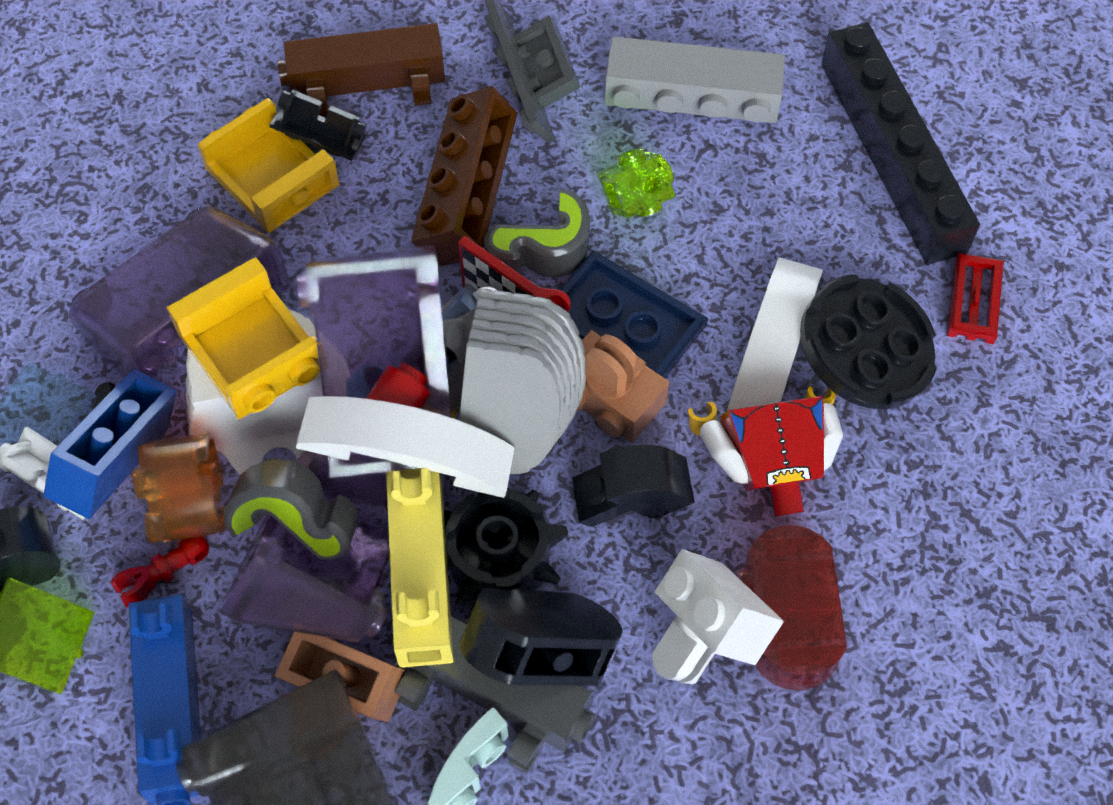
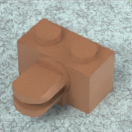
[576,330,669,443]
[275,625,407,762]

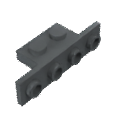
[485,0,581,143]

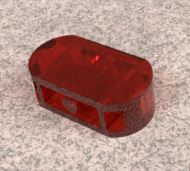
[736,525,847,690]

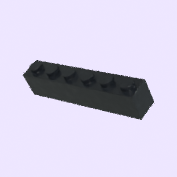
[821,22,980,265]

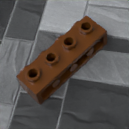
[411,86,518,266]

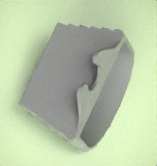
[417,289,586,474]

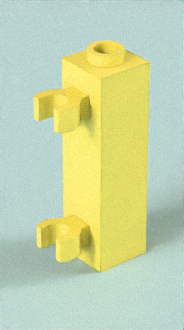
[386,465,454,668]

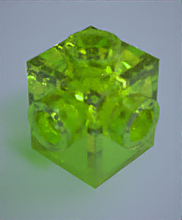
[597,148,676,218]

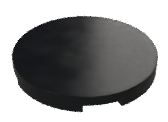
[800,274,937,409]

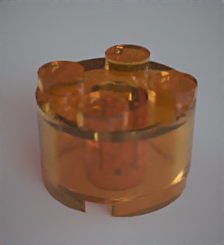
[133,432,227,543]

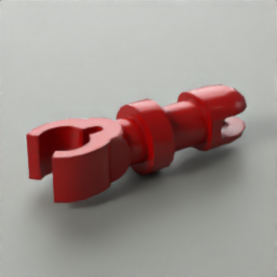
[110,534,210,608]

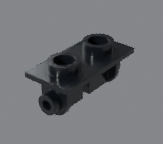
[269,89,367,161]

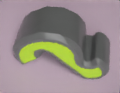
[484,188,590,277]
[224,459,359,560]

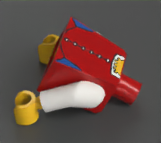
[688,386,843,517]

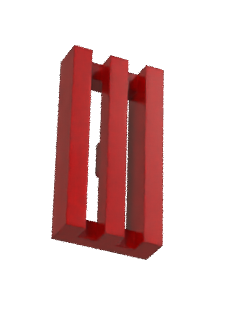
[947,253,1004,344]

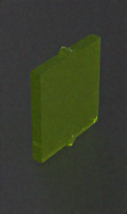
[0,578,95,694]

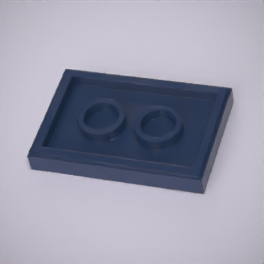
[560,250,708,378]

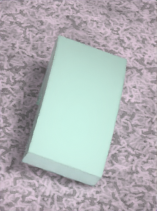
[428,707,508,805]

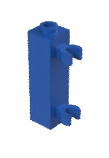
[128,594,206,805]

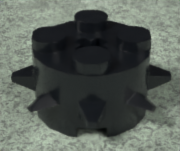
[444,488,568,606]

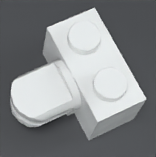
[652,549,784,684]

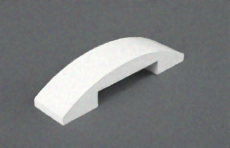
[727,257,823,411]
[296,396,515,498]

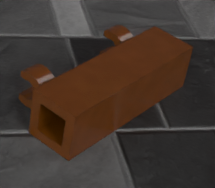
[278,23,445,117]

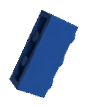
[43,369,177,519]

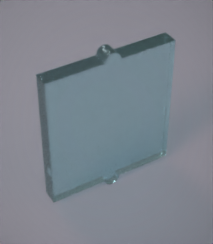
[0,363,95,446]

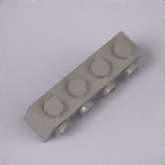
[605,36,785,123]

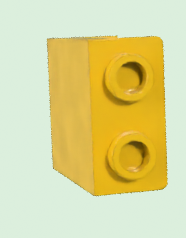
[198,98,340,234]
[166,257,327,420]

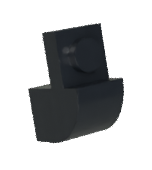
[572,444,695,526]

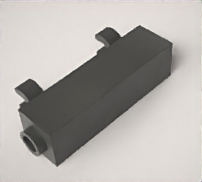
[395,616,596,774]

